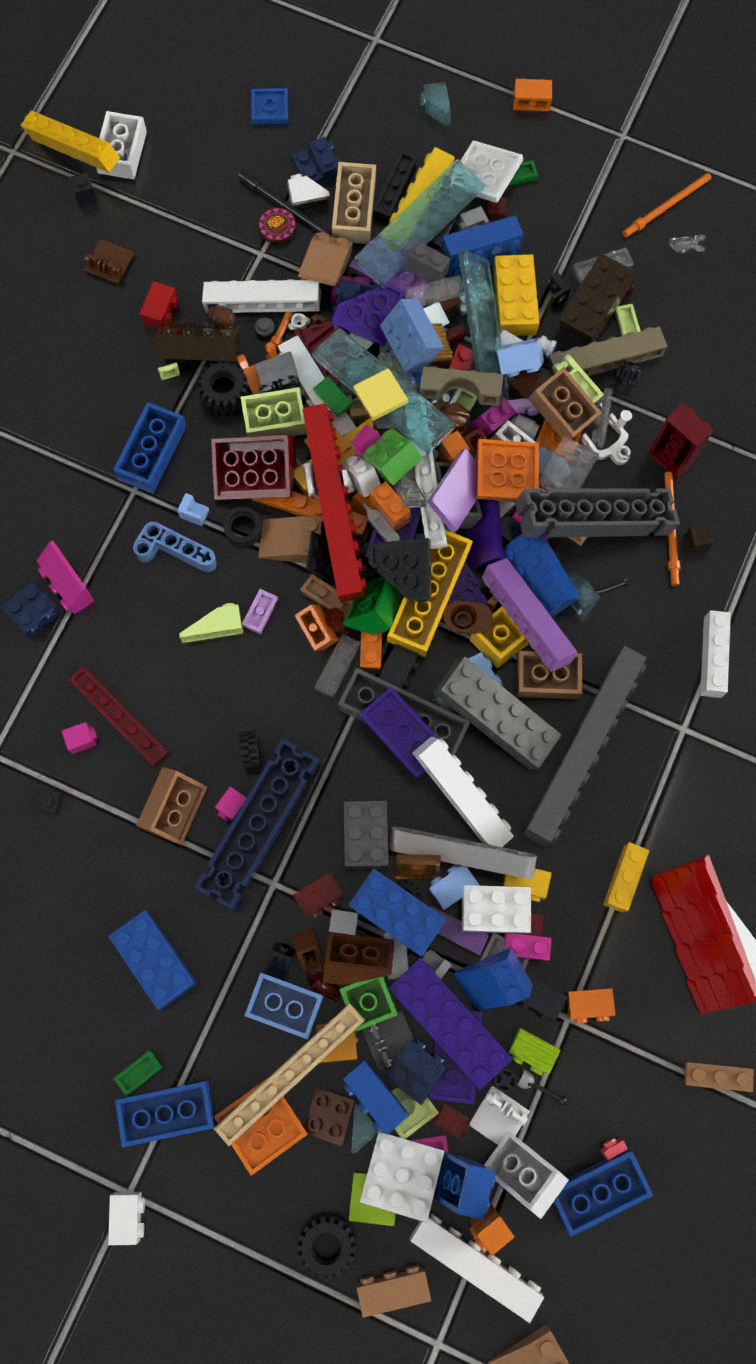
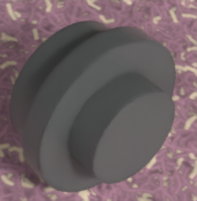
[255,318,274,337]

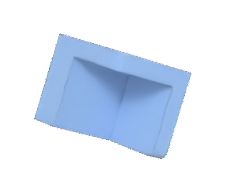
[177,493,209,526]

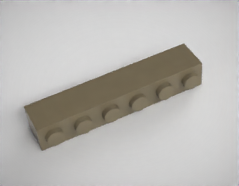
[547,326,668,376]

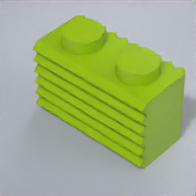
[507,1028,561,1076]

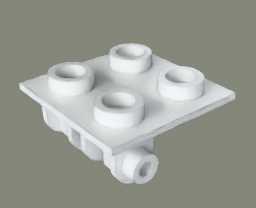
[468,1086,530,1145]

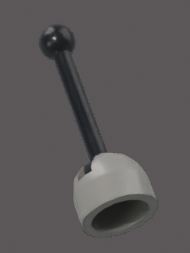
[516,1068,567,1105]

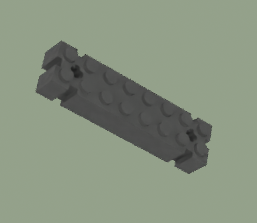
[515,489,680,538]

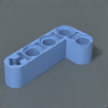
[133,522,217,572]

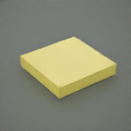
[353,368,408,421]

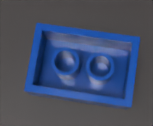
[343,1061,410,1135]
[434,1152,495,1220]

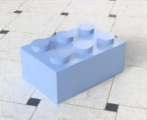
[497,337,544,377]

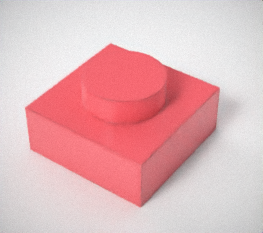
[600,1137,628,1161]

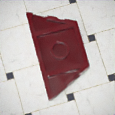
[293,321,355,386]

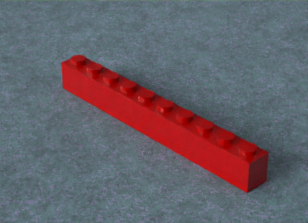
[302,403,367,602]

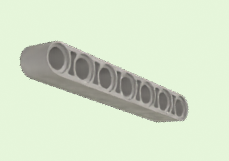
[388,826,537,879]

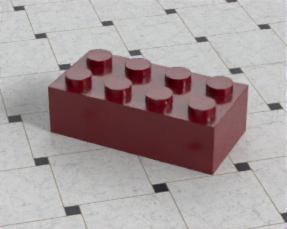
[648,403,713,479]

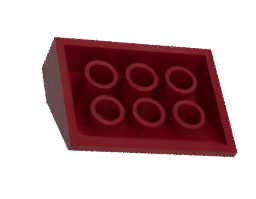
[211,435,296,500]

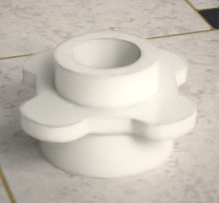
[288,313,310,330]

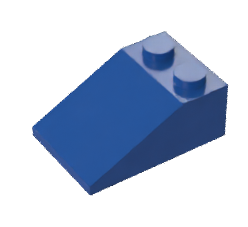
[453,947,533,1011]

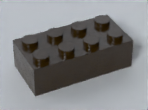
[559,253,634,344]
[155,321,240,362]

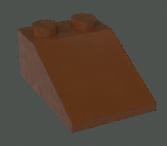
[323,932,394,985]

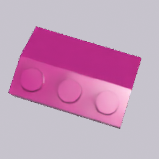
[37,540,94,614]

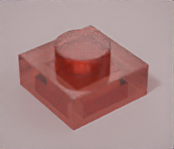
[487,197,507,218]

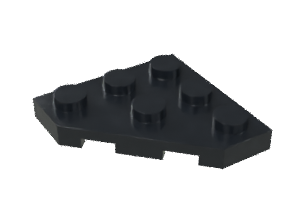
[369,538,431,603]

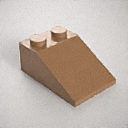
[298,232,353,287]
[258,516,323,563]
[487,1324,569,1364]

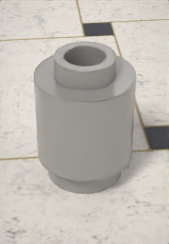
[511,415,540,440]

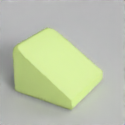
[158,362,180,380]

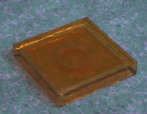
[395,854,441,879]

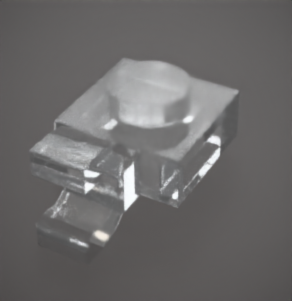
[670,234,705,253]

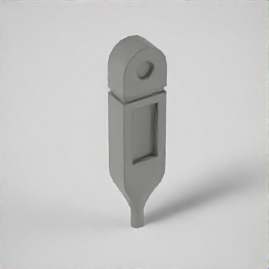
[362,503,400,542]

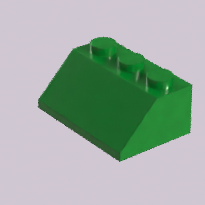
[343,576,403,635]

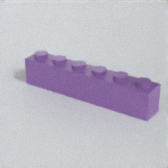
[482,558,577,672]

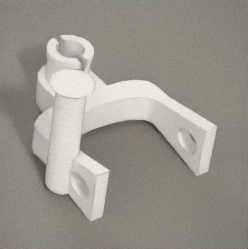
[579,410,632,465]
[302,463,354,500]

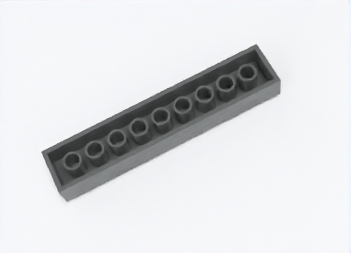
[523,646,647,847]

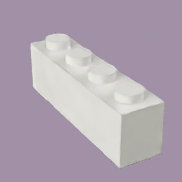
[700,610,731,698]

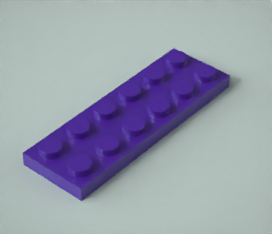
[388,957,513,1090]

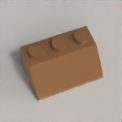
[136,767,208,845]

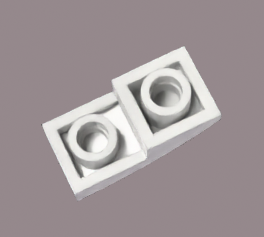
[383,933,409,981]

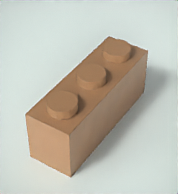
[357,1265,431,1318]

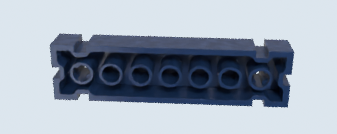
[194,738,320,911]

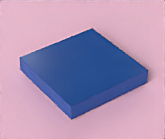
[251,88,288,125]

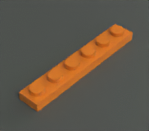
[252,491,369,538]

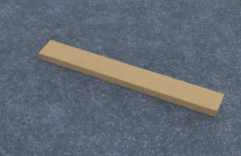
[214,1003,365,1146]

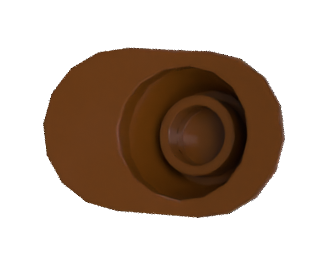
[426,402,470,435]
[443,601,493,634]

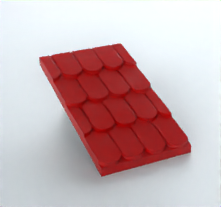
[652,854,756,1014]

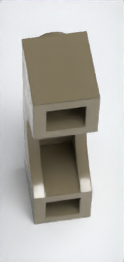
[420,366,503,406]

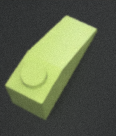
[179,603,243,643]

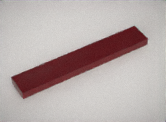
[68,666,169,767]

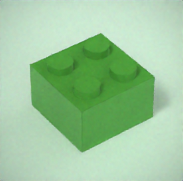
[362,428,423,486]
[339,976,398,1031]

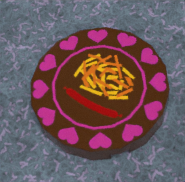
[259,208,296,244]

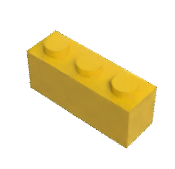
[603,842,650,913]

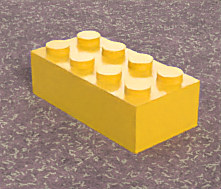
[493,254,539,337]

